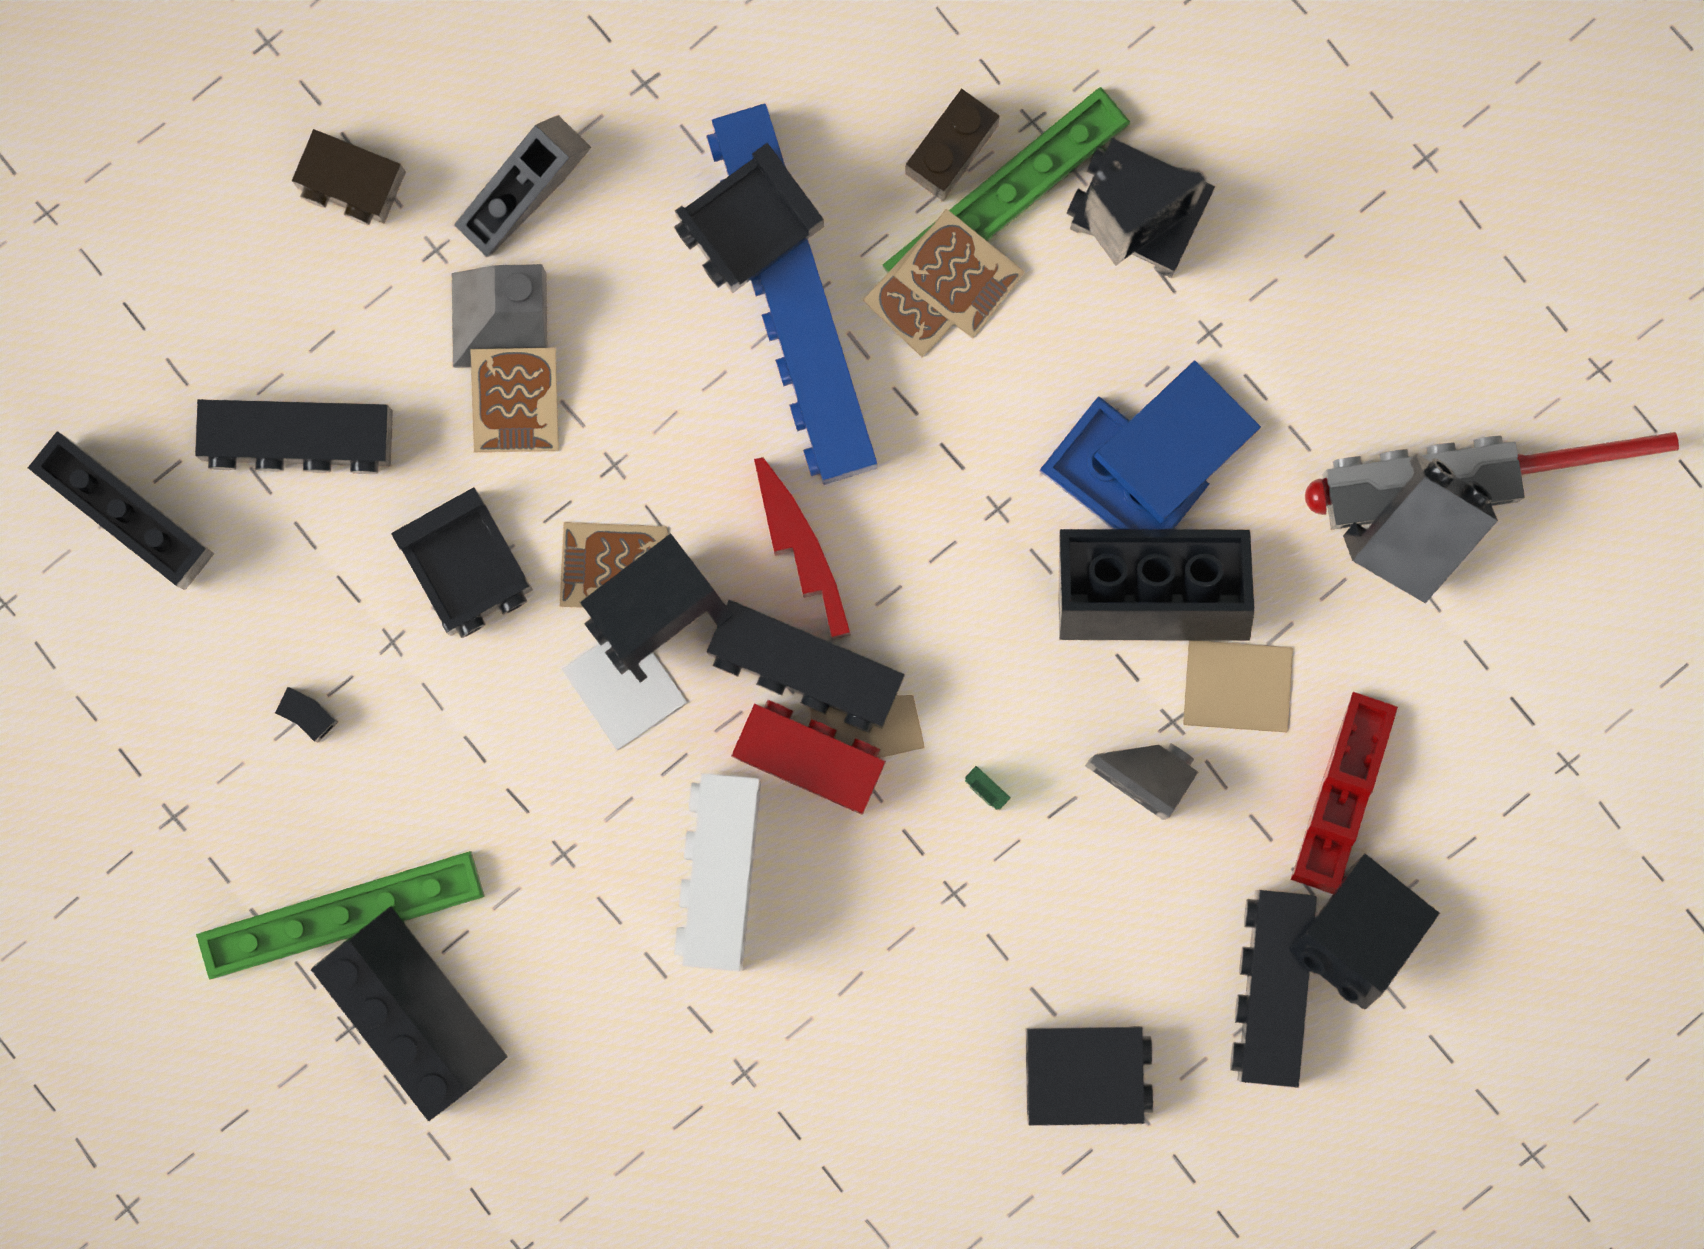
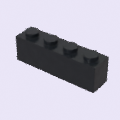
[195,399,393,474]
[27,431,215,590]
[706,599,905,733]
[1230,890,1317,1088]

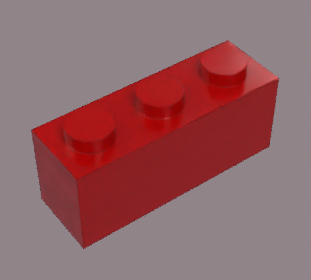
[731,700,886,815]

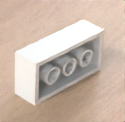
[674,773,761,972]

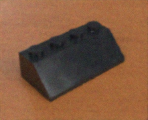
[1083,160,1207,266]
[1058,529,1255,641]
[310,906,508,1122]

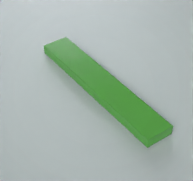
[883,86,1131,273]
[196,851,485,980]

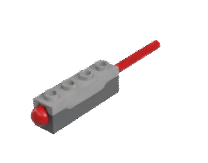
[1305,432,1679,530]

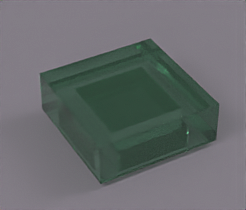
[964,766,1011,811]

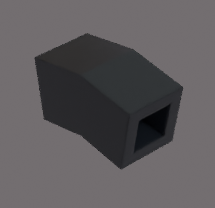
[275,687,339,743]

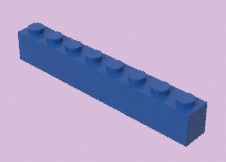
[706,103,878,485]

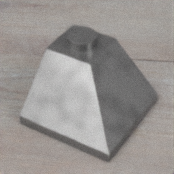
[452,264,547,368]
[1085,743,1198,820]

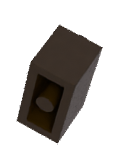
[905,88,1000,201]
[292,129,406,226]

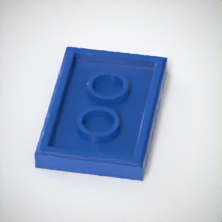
[1094,360,1261,524]
[1039,396,1210,529]

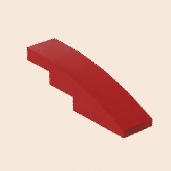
[754,457,851,640]
[1290,692,1398,894]

